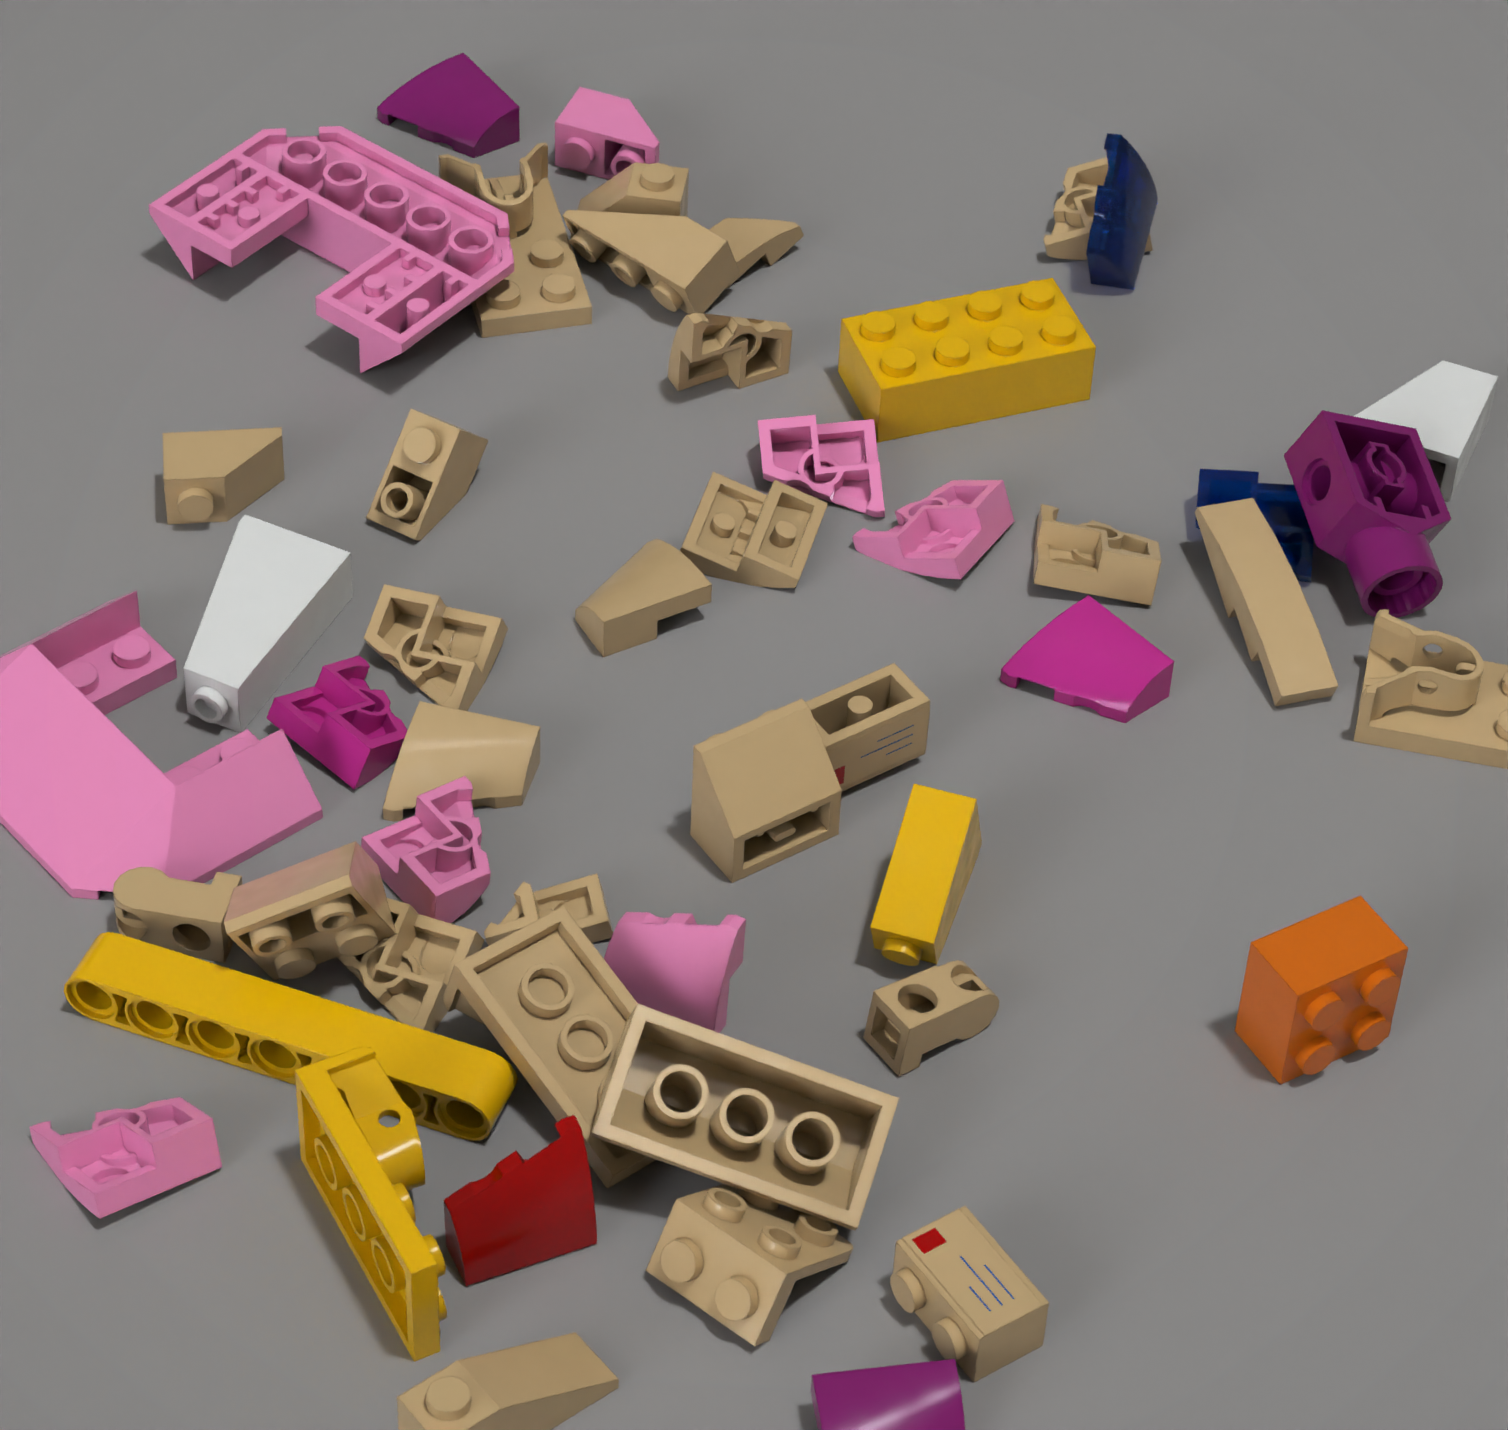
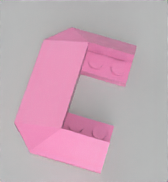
[149,126,514,374]
[0,590,323,900]

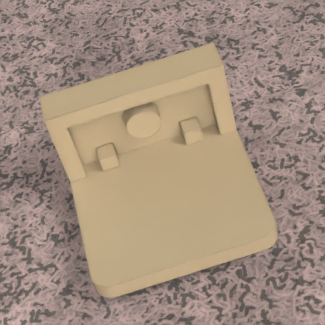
[646,1184,854,1346]

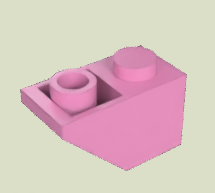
[555,87,659,180]

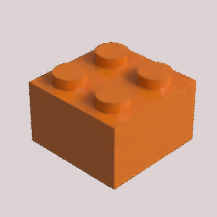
[1235,895,1408,1085]

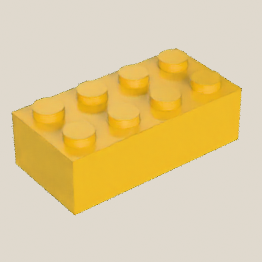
[838,278,1096,443]

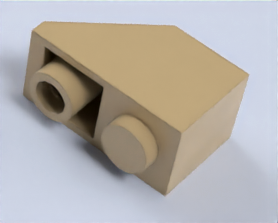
[366,409,489,541]

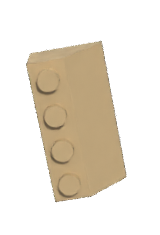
[591,1003,899,1231]

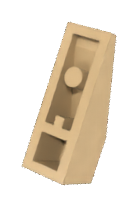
[397,1332,619,1430]

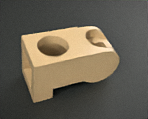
[113,867,243,963]
[863,960,999,1077]

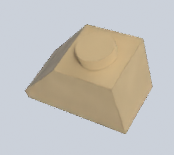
[571,162,689,238]
[163,427,285,525]

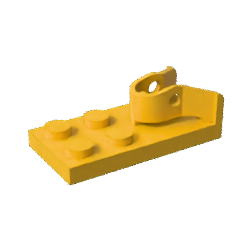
[295,1046,447,1362]

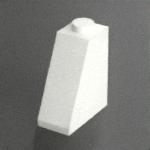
[1354,360,1498,502]

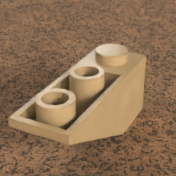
[562,210,740,314]

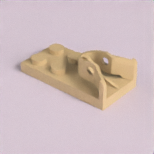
[438,142,592,338]
[1353,609,1508,769]
[443,906,657,1189]

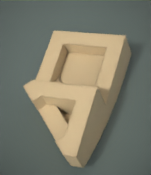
[709,218,804,289]
[484,873,613,946]

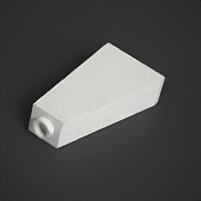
[183,514,353,733]

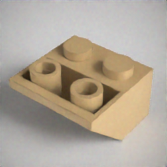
[690,698,842,883]
[224,841,396,981]

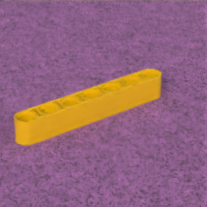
[64,932,518,1141]

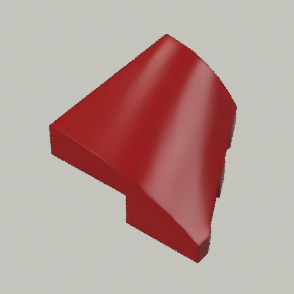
[444,1115,597,1286]

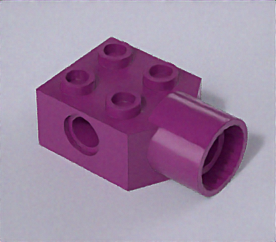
[1283,410,1451,618]

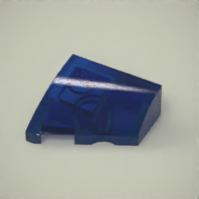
[1086,133,1158,290]
[1196,469,1314,583]

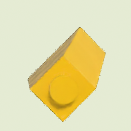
[870,784,982,966]

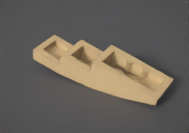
[1195,498,1338,706]

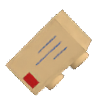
[806,663,930,791]
[890,1206,1049,1383]

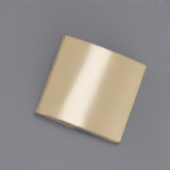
[680,472,828,588]

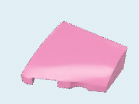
[758,415,885,517]
[852,480,1014,580]
[361,776,491,923]
[604,912,746,1033]
[29,1097,222,1219]

